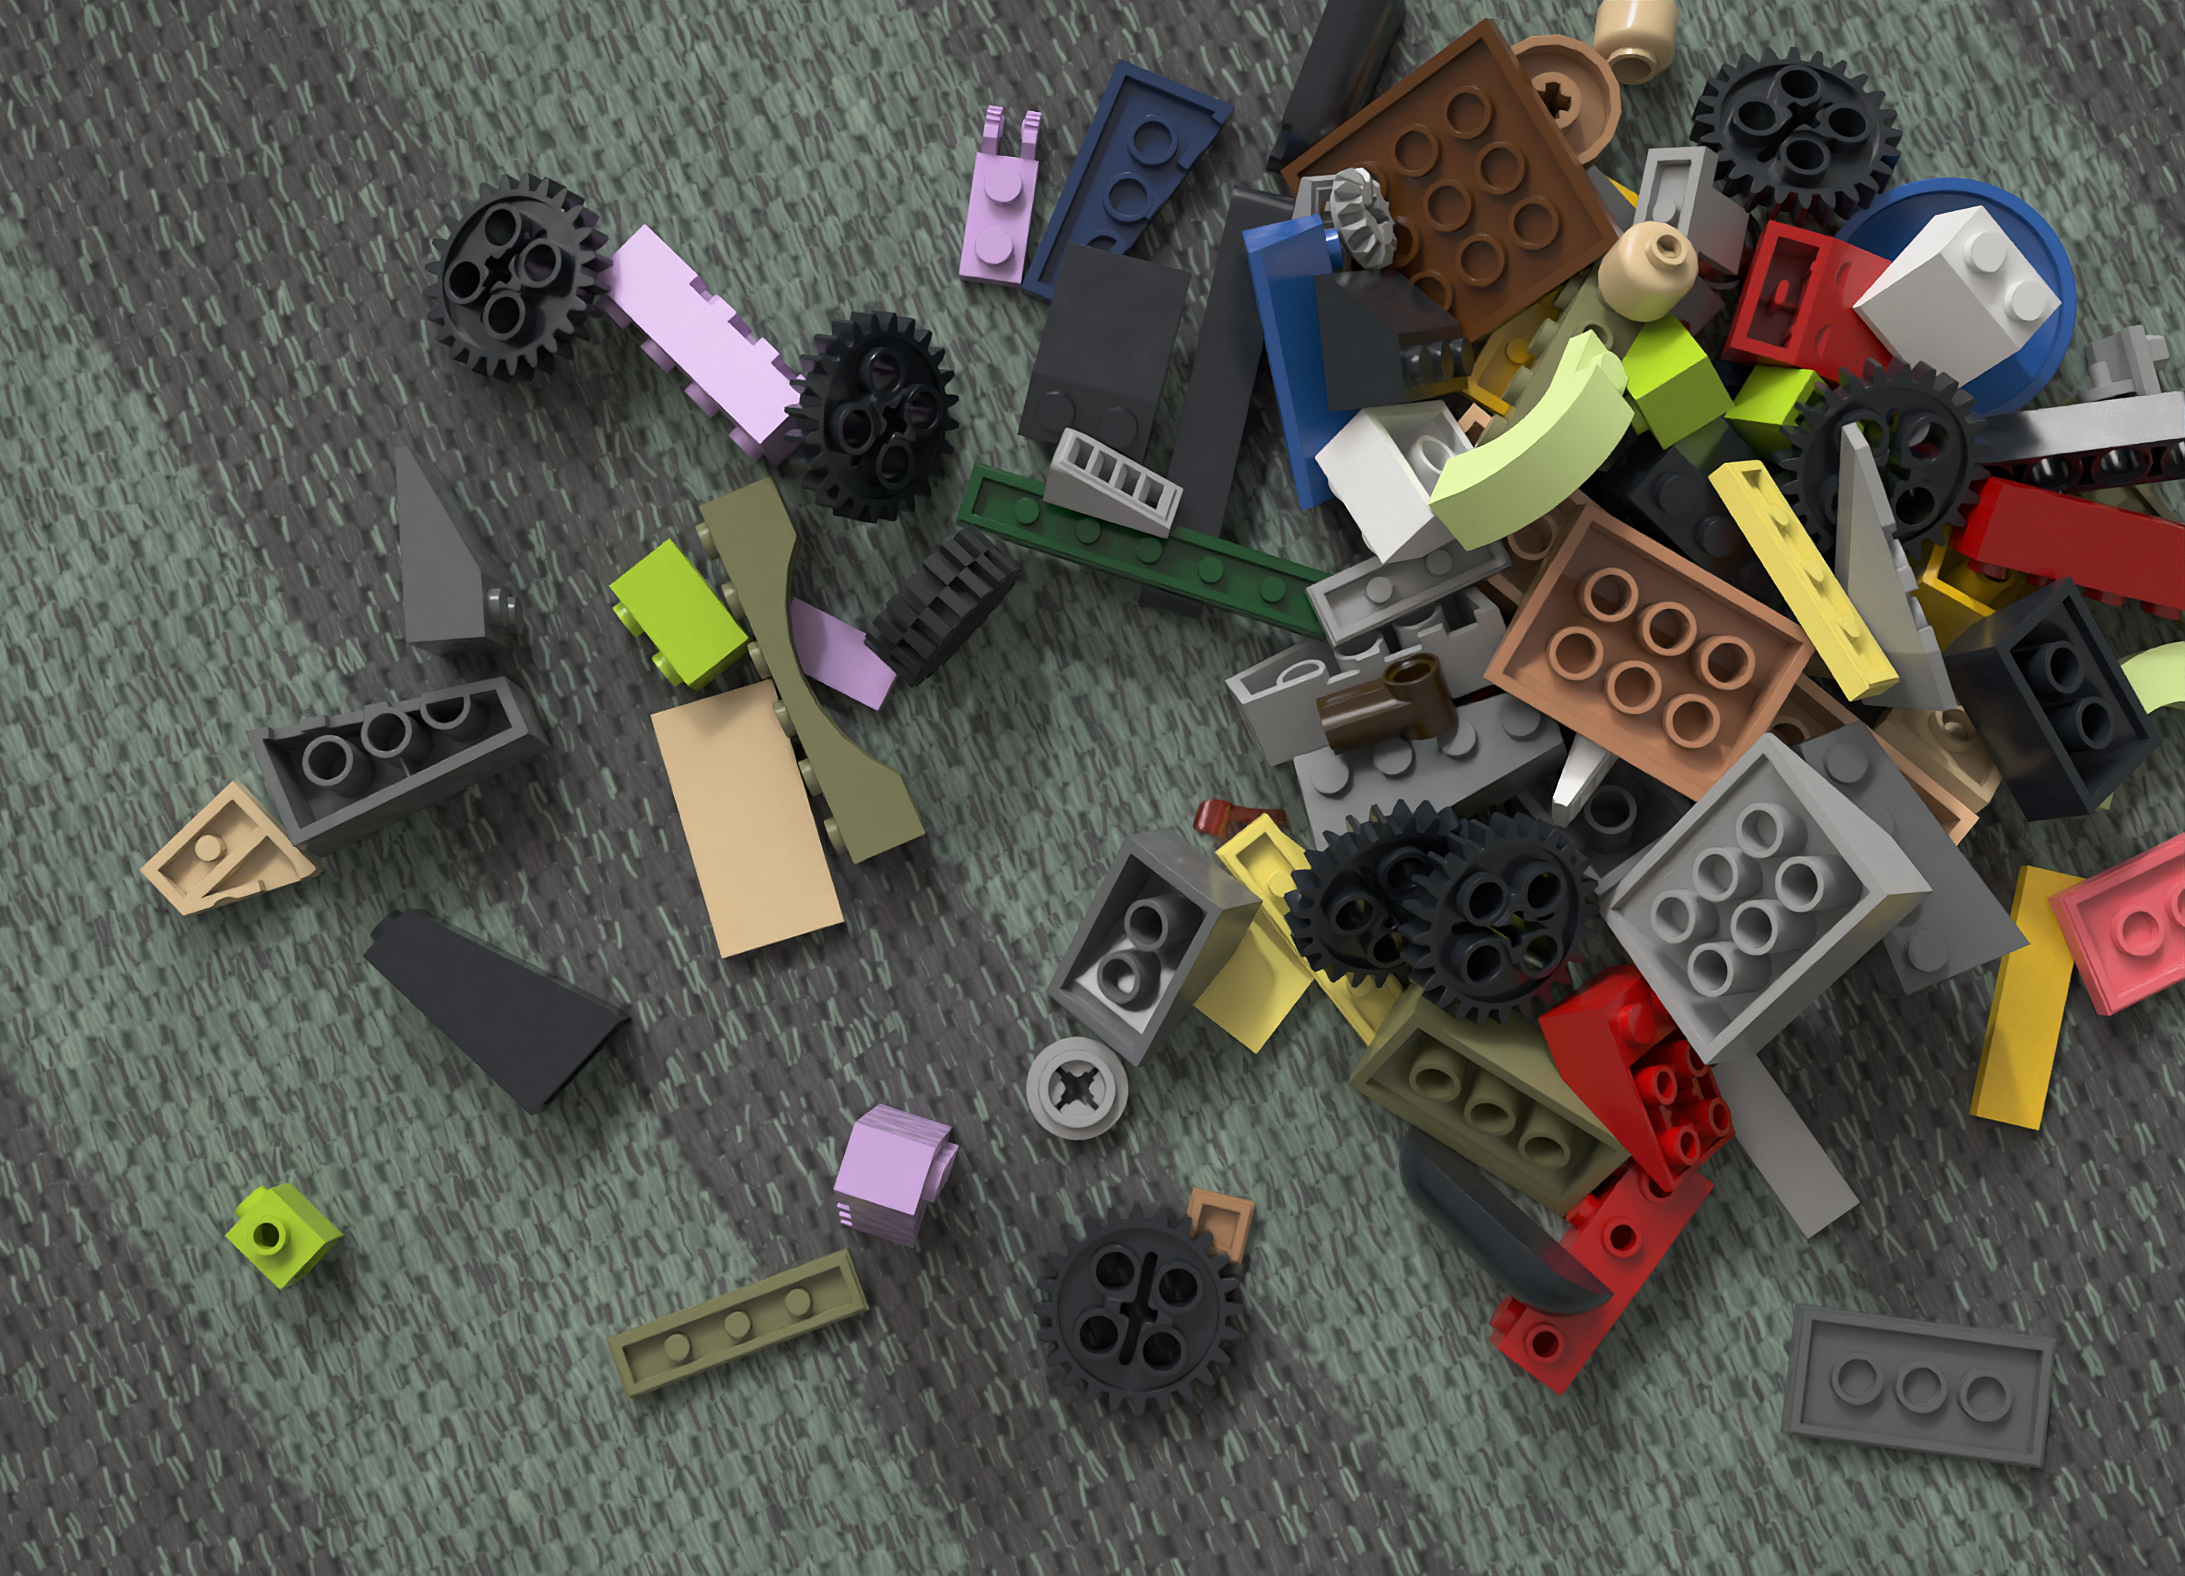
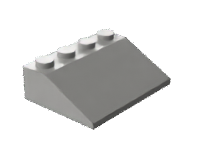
[1598,733,1933,1065]

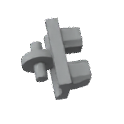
[2075,324,2170,404]

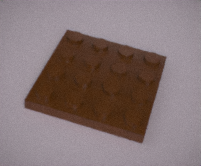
[1280,18,1623,346]

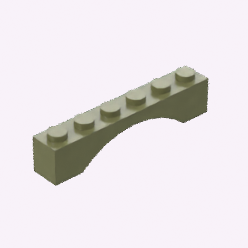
[696,476,927,864]

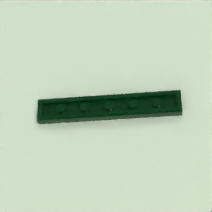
[955,461,1333,642]

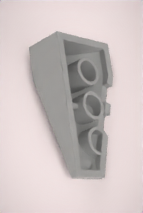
[1835,422,1958,711]

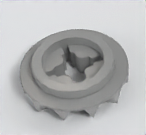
[1330,167,1397,270]
[1026,1037,1129,1140]

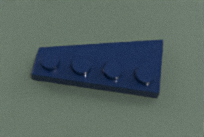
[1021,59,1235,306]

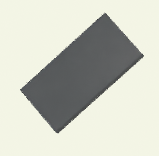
[1780,1302,2057,1469]

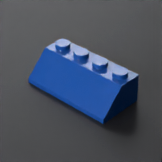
[1242,214,1360,510]

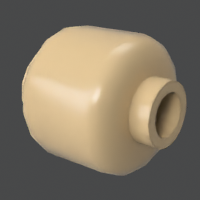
[1593,0,1679,85]
[1598,221,1699,323]

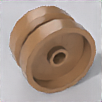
[1511,34,1622,171]

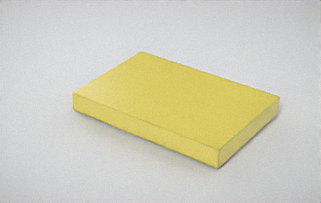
[1193,833,1314,1054]

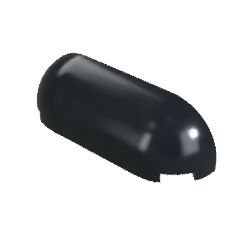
[1266,0,1405,175]
[1399,1125,1615,1318]

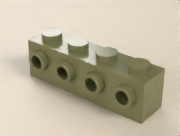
[1474,259,1645,519]

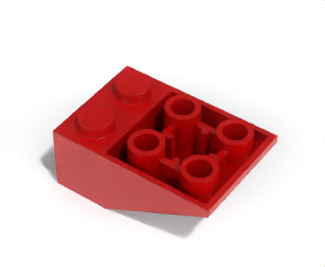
[1721,220,1893,390]
[1538,963,1736,1192]

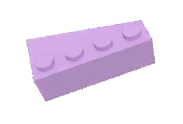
[833,1104,959,1248]

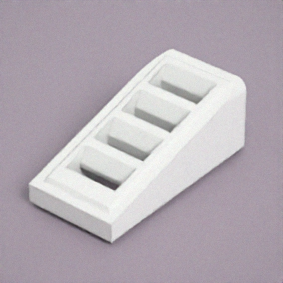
[1551,733,1619,828]

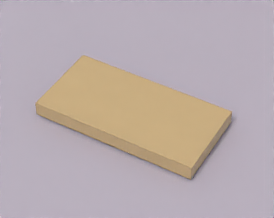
[650,678,846,958]

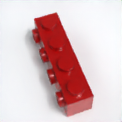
[1947,475,2185,620]
[1489,1156,1715,1396]

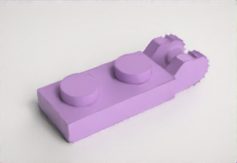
[959,105,1042,288]

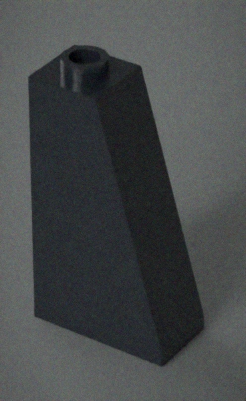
[363,908,631,1115]

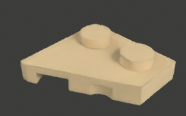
[140,781,325,916]

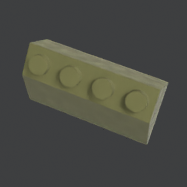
[1348,982,1631,1217]

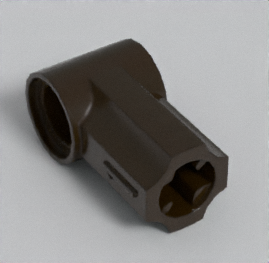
[1316,652,1458,756]

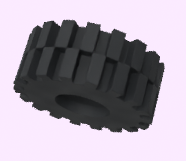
[863,525,1022,688]

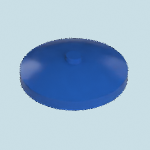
[1834,177,2077,425]

